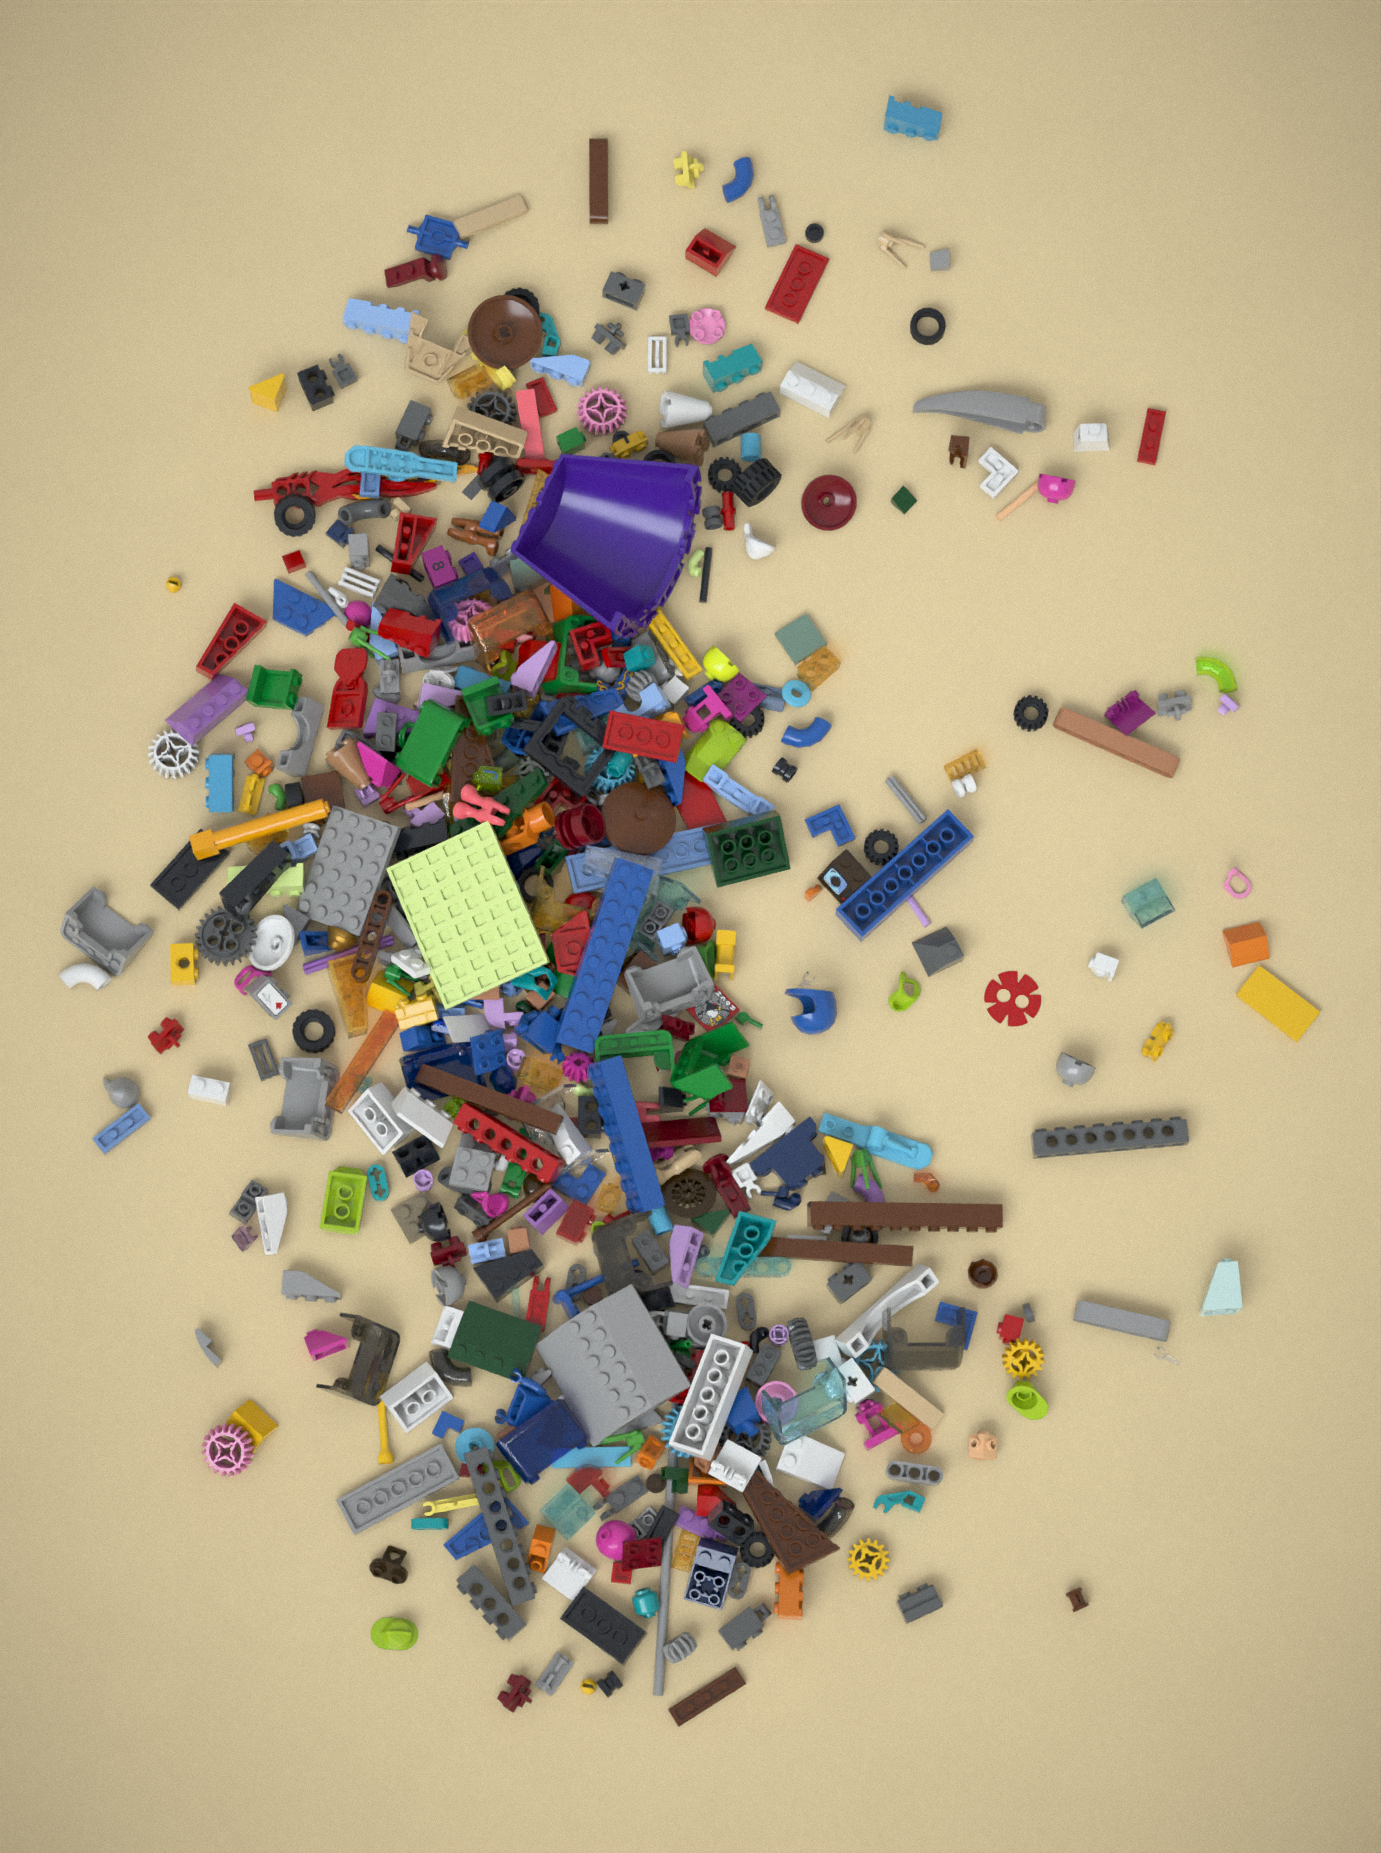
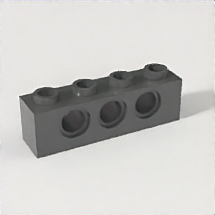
[456,1564,527,1641]

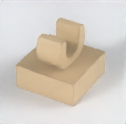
[390,497,412,522]

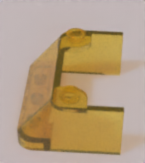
[529,866,601,935]

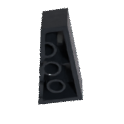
[391,818,448,860]
[219,840,292,922]

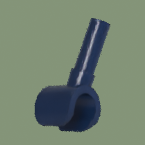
[761,1186,789,1199]

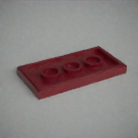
[641,1117,722,1148]

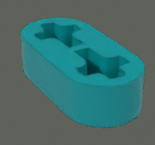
[367,1165,389,1202]
[411,1518,449,1530]

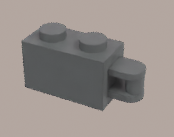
[395,400,433,452]
[718,1603,772,1651]

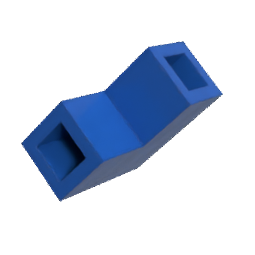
[432,1411,465,1440]

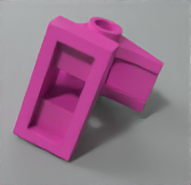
[682,685,733,733]
[855,1399,902,1451]

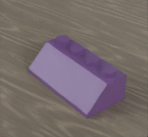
[165,674,248,746]

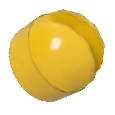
[166,577,182,593]
[580,1678,596,1695]

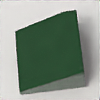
[891,486,917,515]

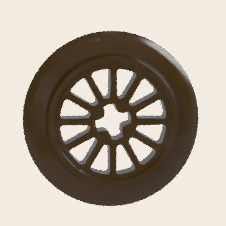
[661,1169,717,1218]

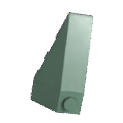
[510,559,548,594]

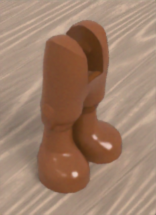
[447,518,505,557]

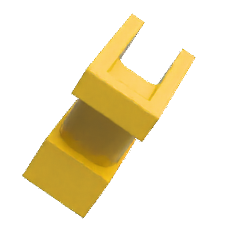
[714,930,736,980]

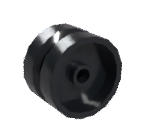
[477,457,526,503]

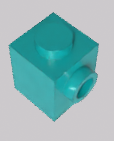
[623,644,656,672]

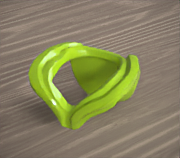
[490,650,518,682]
[888,971,921,1011]
[483,1460,521,1493]

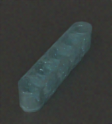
[695,1257,791,1278]

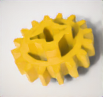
[1002,1337,1045,1380]
[847,1538,890,1582]

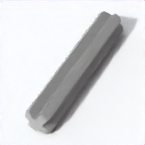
[886,776,927,824]

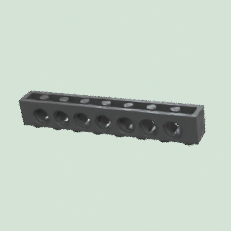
[1031,1117,1189,1159]
[463,1446,537,1606]

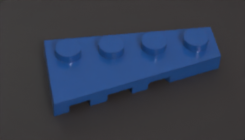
[539,688,625,737]
[443,1496,529,1561]

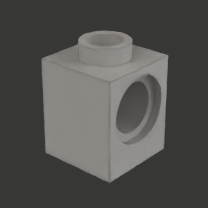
[662,1309,688,1340]

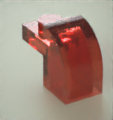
[566,1464,610,1499]

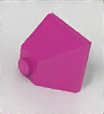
[357,741,401,789]
[304,1329,350,1362]

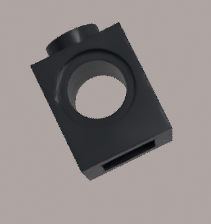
[641,1288,675,1312]

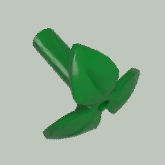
[667,1337,692,1358]

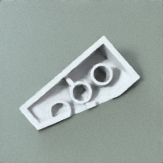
[726,1101,795,1167]

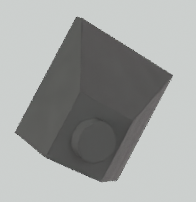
[912,927,964,977]

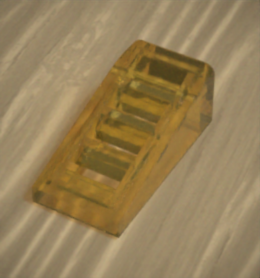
[943,749,987,783]
[671,1529,700,1573]

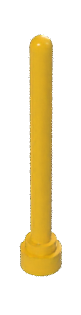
[375,1370,394,1464]

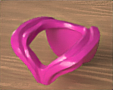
[234,965,272,996]
[471,1191,510,1218]

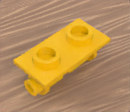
[609,431,648,459]
[238,774,265,816]
[1141,1021,1174,1063]

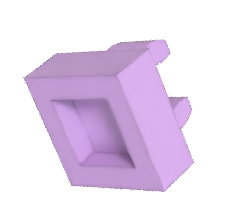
[1218,694,1240,715]
[234,722,256,743]
[354,783,380,808]
[502,1030,517,1053]

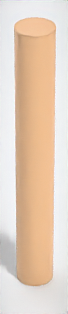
[996,481,1038,521]
[405,788,450,811]

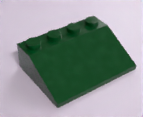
[702,810,791,888]
[448,1300,543,1383]

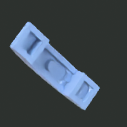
[702,764,775,815]

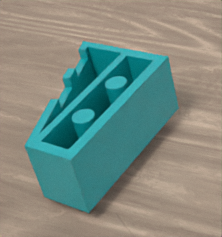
[703,344,763,393]

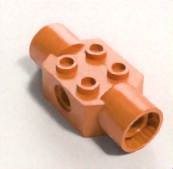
[499,802,555,856]

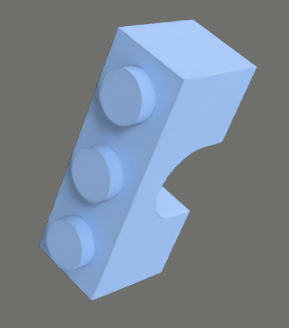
[608,683,672,719]

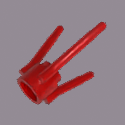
[379,773,423,815]

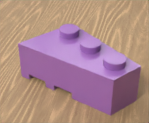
[363,698,421,739]

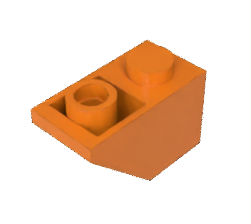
[527,1524,556,1574]

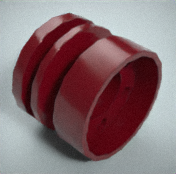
[555,804,605,850]

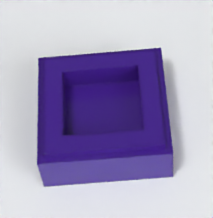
[458,552,484,578]

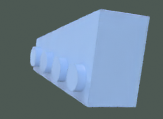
[343,298,420,344]

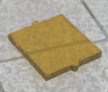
[877,1402,921,1435]

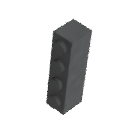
[703,391,781,448]

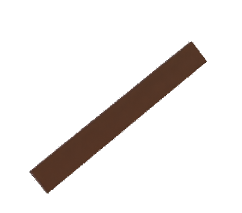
[414,1063,564,1135]
[757,1237,914,1267]

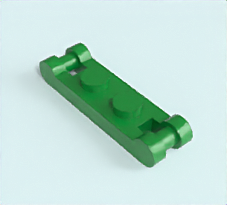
[499,1127,539,1199]

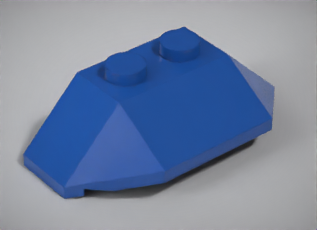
[501,700,549,756]

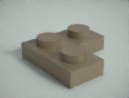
[391,1191,432,1244]

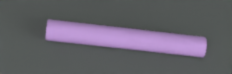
[907,896,931,928]

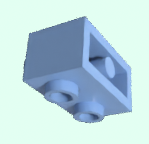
[657,923,687,957]

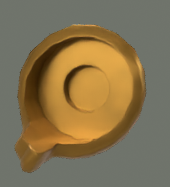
[327,925,358,952]

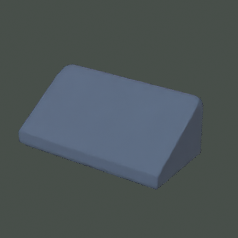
[752,682,785,712]

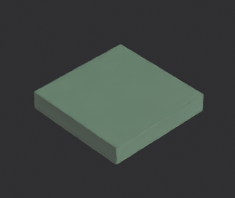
[775,614,827,665]

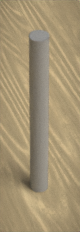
[305,571,349,629]

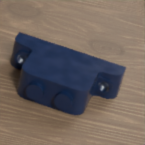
[749,1117,824,1191]

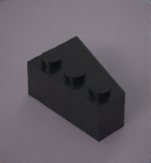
[473,1249,544,1303]

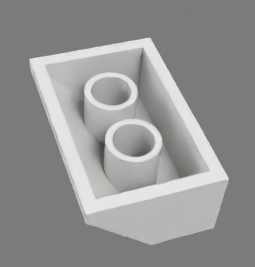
[780,361,846,418]
[348,1082,415,1155]
[391,1086,453,1148]
[380,1361,453,1433]

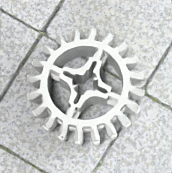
[148,728,200,780]

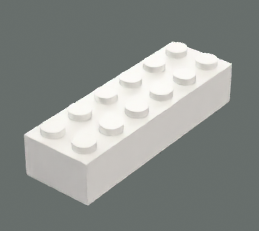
[668,1334,753,1461]

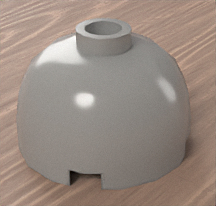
[1056,1052,1096,1087]
[431,1266,466,1306]

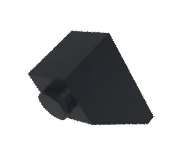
[658,1087,687,1113]

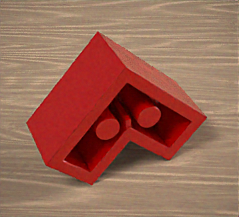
[570,622,612,672]
[534,778,588,814]

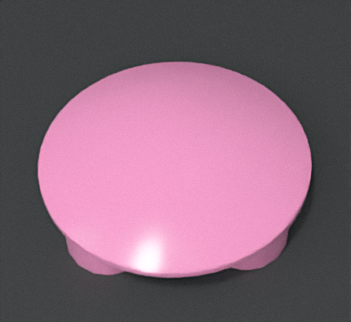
[689,308,725,344]

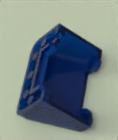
[399,1042,487,1101]
[495,1399,590,1485]

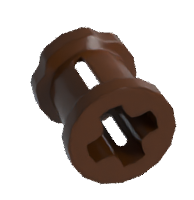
[1065,1587,1089,1612]

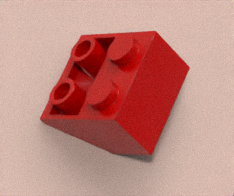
[685,228,736,277]

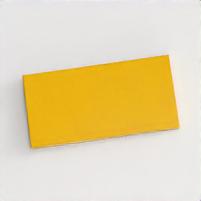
[1236,965,1321,1043]

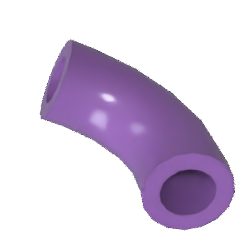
[853,1173,885,1202]

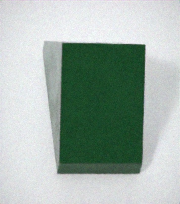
[534,838,570,876]
[690,1209,730,1238]

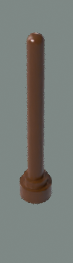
[472,1182,553,1243]

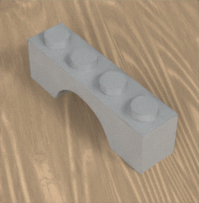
[398,638,477,674]
[276,697,324,777]

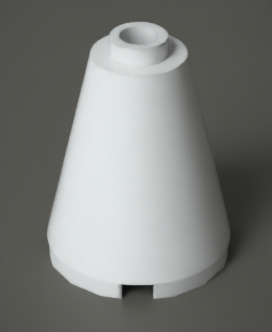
[659,390,712,428]

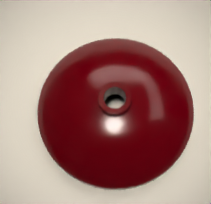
[801,474,857,531]

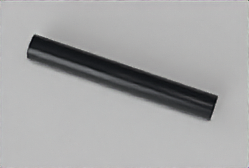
[375,544,425,583]
[699,547,713,603]

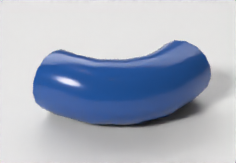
[722,157,754,203]
[781,717,832,748]

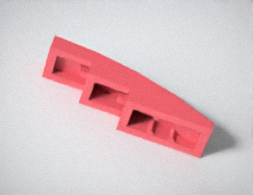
[516,389,545,460]

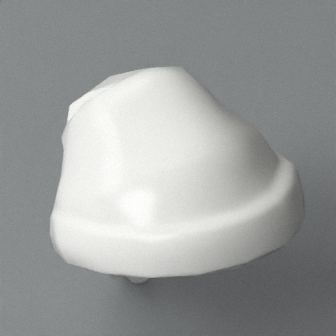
[744,523,776,560]

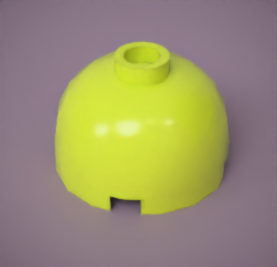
[703,645,740,682]

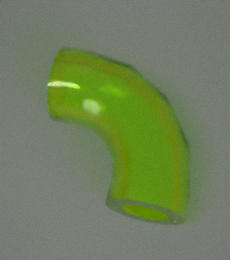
[1195,656,1238,693]

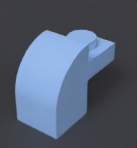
[280,833,318,867]

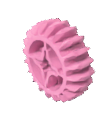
[577,386,627,436]
[445,598,496,643]
[201,1423,255,1477]

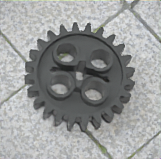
[195,906,258,967]

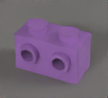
[523,1188,569,1235]

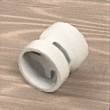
[952,774,977,798]

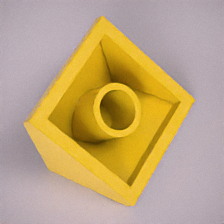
[248,373,287,412]
[365,970,414,1018]
[822,1136,853,1179]
[226,1399,278,1452]

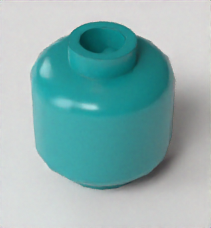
[632,1587,660,1618]

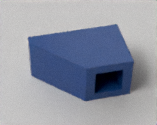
[399,1026,446,1052]

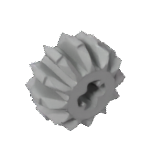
[626,669,658,703]
[662,1632,698,1663]

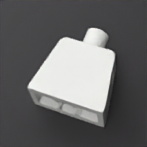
[1073,423,1109,452]

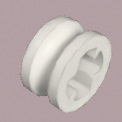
[302,823,320,839]

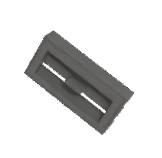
[248,1038,280,1082]

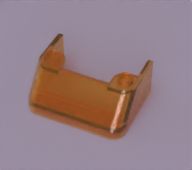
[468,590,555,677]

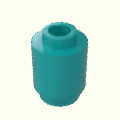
[607,751,633,778]

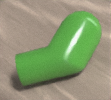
[268,783,286,811]

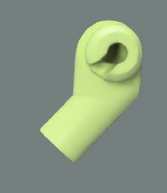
[688,549,704,577]
[571,1081,594,1096]

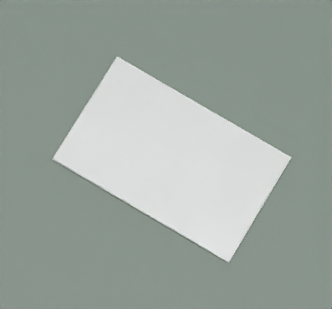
[443,1014,490,1043]

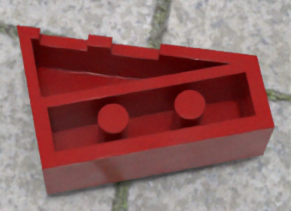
[391,512,438,575]
[377,608,442,658]

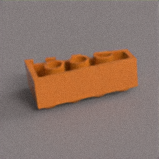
[774,1562,804,1620]

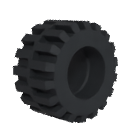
[732,458,782,507]

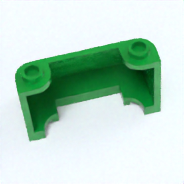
[394,699,472,788]

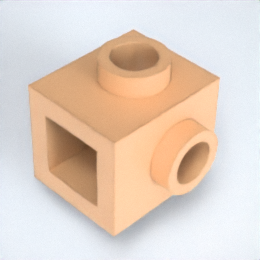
[968,1431,997,1461]

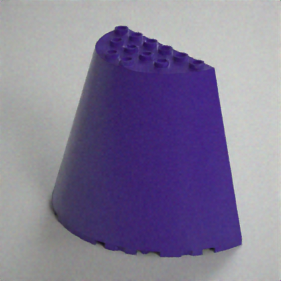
[511,454,702,639]

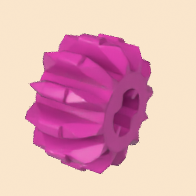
[562,1050,593,1084]

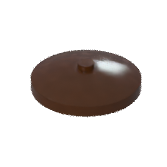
[467,295,542,370]
[600,782,676,856]

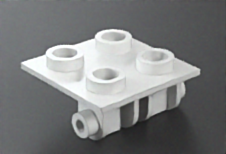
[744,1080,774,1128]
[708,1439,762,1492]
[542,1547,597,1601]

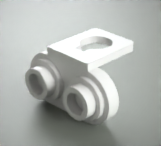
[422,665,459,689]

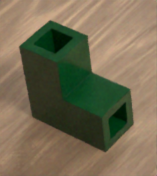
[661,1466,689,1494]

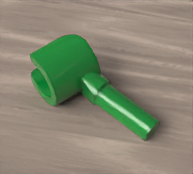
[735,1012,763,1029]

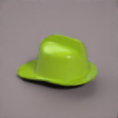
[1006,1380,1049,1420]
[370,1617,418,1650]

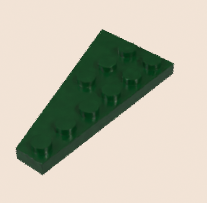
[447,767,549,841]

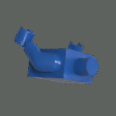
[514,1006,565,1065]
[495,1368,556,1429]

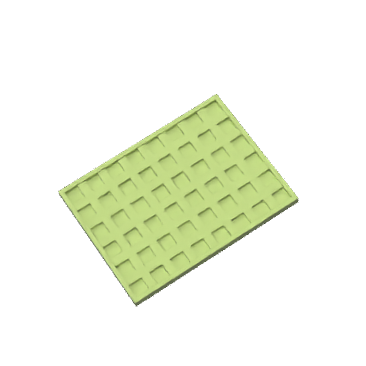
[386,821,550,1010]

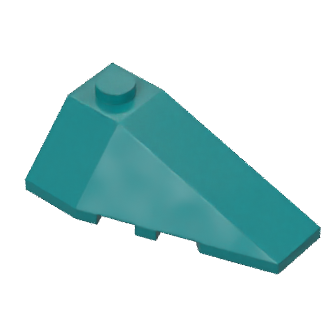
[715,1211,777,1286]

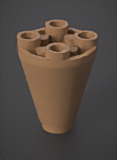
[655,429,710,466]
[325,737,372,790]

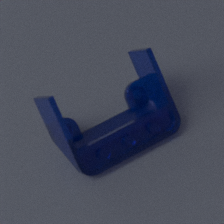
[428,567,520,646]

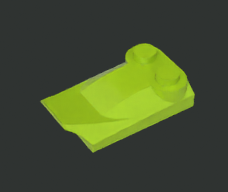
[684,718,746,782]
[320,1166,368,1235]

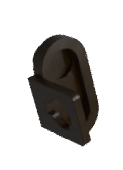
[369,1545,408,1584]

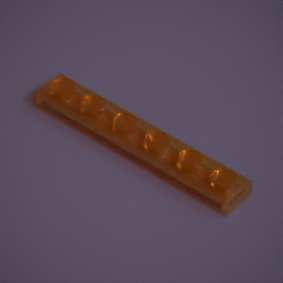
[325,1009,399,1114]

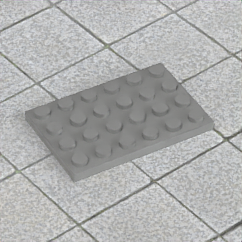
[296,805,401,936]

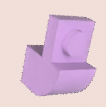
[403,798,446,828]
[484,998,523,1032]

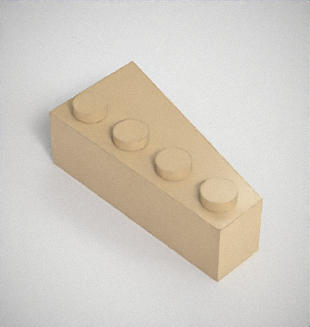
[442,406,528,459]

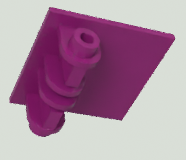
[717,672,767,722]
[1104,690,1156,736]

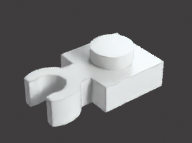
[732,1162,761,1199]

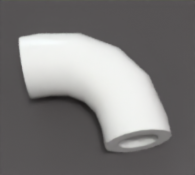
[58,963,112,991]

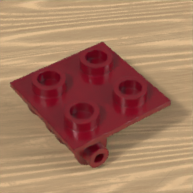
[708,1079,748,1113]
[621,1537,662,1571]

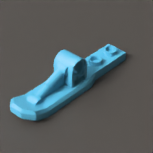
[344,445,457,483]
[818,1113,933,1170]

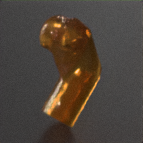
[913,1173,940,1192]

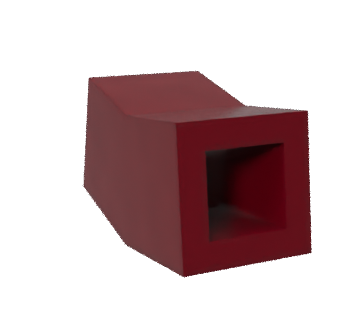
[460,1463,484,1478]

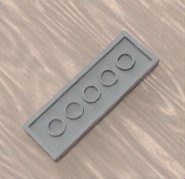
[336,1444,459,1535]

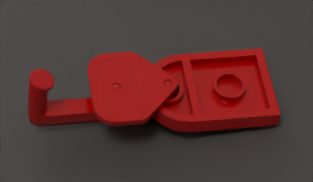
[327,620,370,730]

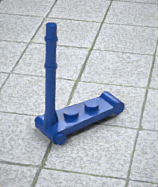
[552,1258,639,1320]

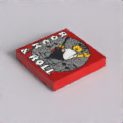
[686,984,740,1032]

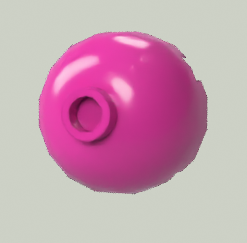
[1037,473,1076,504]
[596,1520,636,1561]

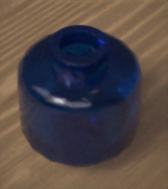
[489,1066,518,1094]

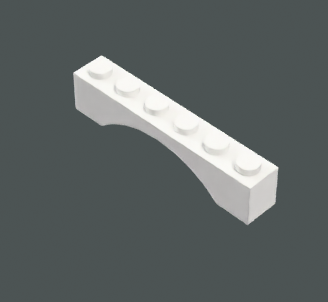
[835,1264,939,1359]

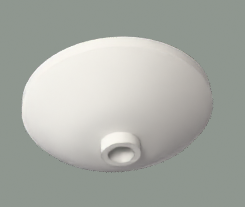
[248,915,295,971]

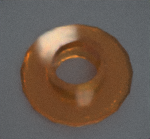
[901,1423,932,1454]

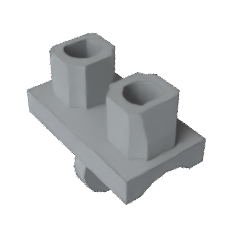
[380,659,400,694]
[1157,690,1192,721]

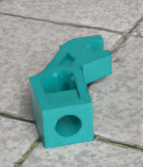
[539,312,561,357]
[873,1490,926,1514]

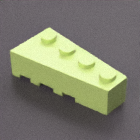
[227,863,306,897]

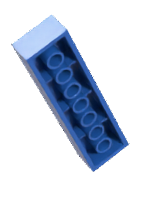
[835,809,974,942]
[587,1055,665,1214]

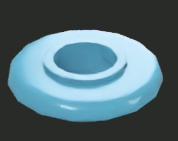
[782,680,811,707]

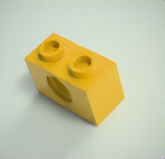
[170,943,199,986]

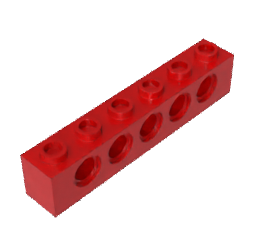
[453,1102,566,1183]

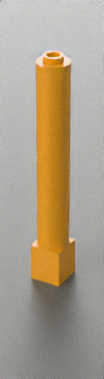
[189,798,331,860]

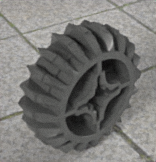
[467,387,517,426]
[787,1317,817,1370]
[719,1418,772,1457]

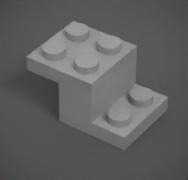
[449,1133,498,1192]

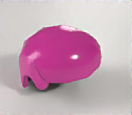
[344,600,372,628]

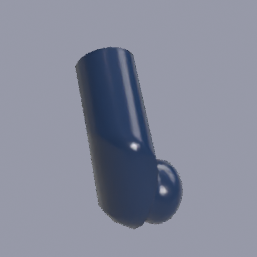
[772,1193,801,1211]

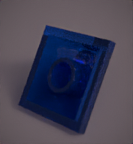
[798,1488,843,1524]

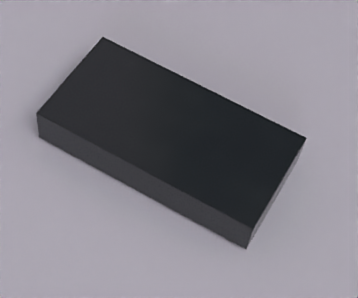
[645,1505,681,1550]

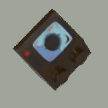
[817,849,872,904]

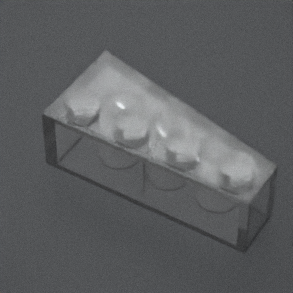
[582,846,662,900]

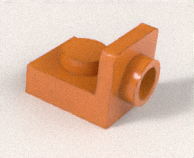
[244,749,274,778]
[635,1435,666,1471]

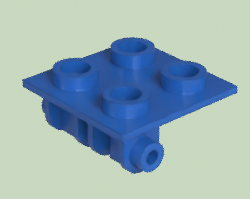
[470,1029,507,1075]

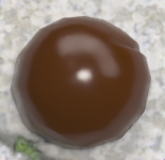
[968,1259,998,1289]

